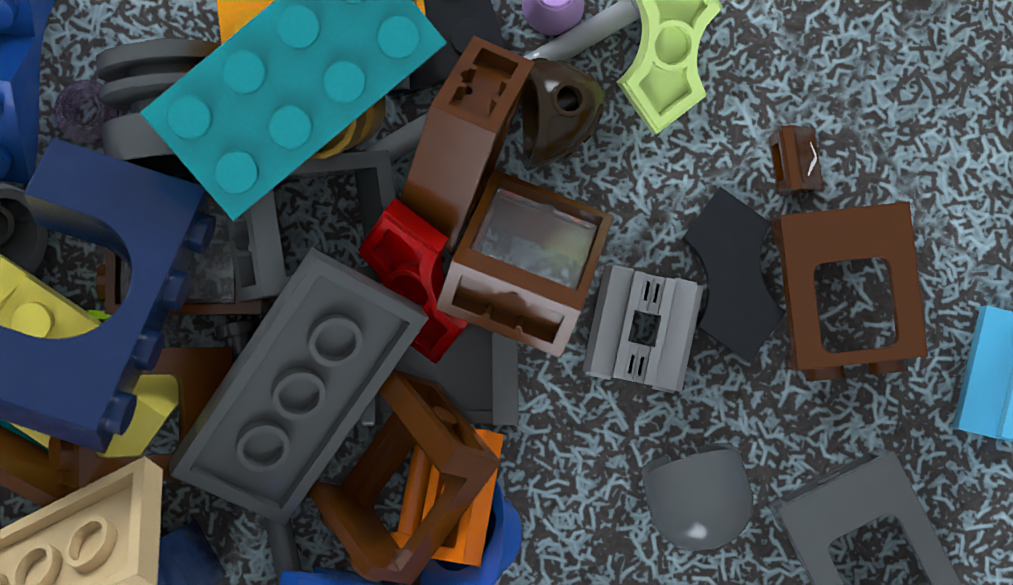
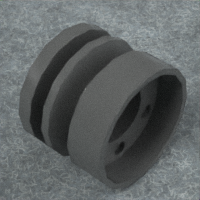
[96,38,222,175]

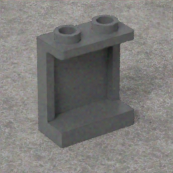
[362,322,519,426]

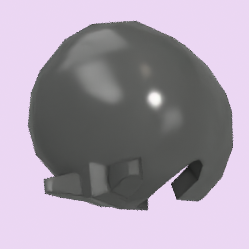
[641,443,754,551]

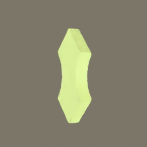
[616,0,722,134]

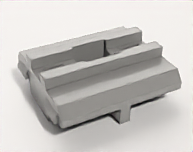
[582,264,704,394]

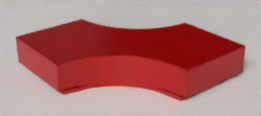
[358,198,469,364]

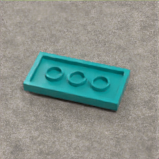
[140,0,447,221]

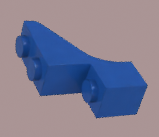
[0,0,56,184]

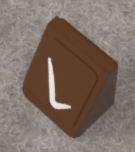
[769,125,824,196]

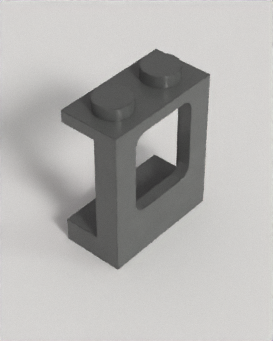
[767,447,962,585]

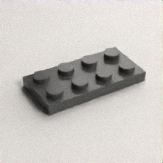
[168,247,429,525]

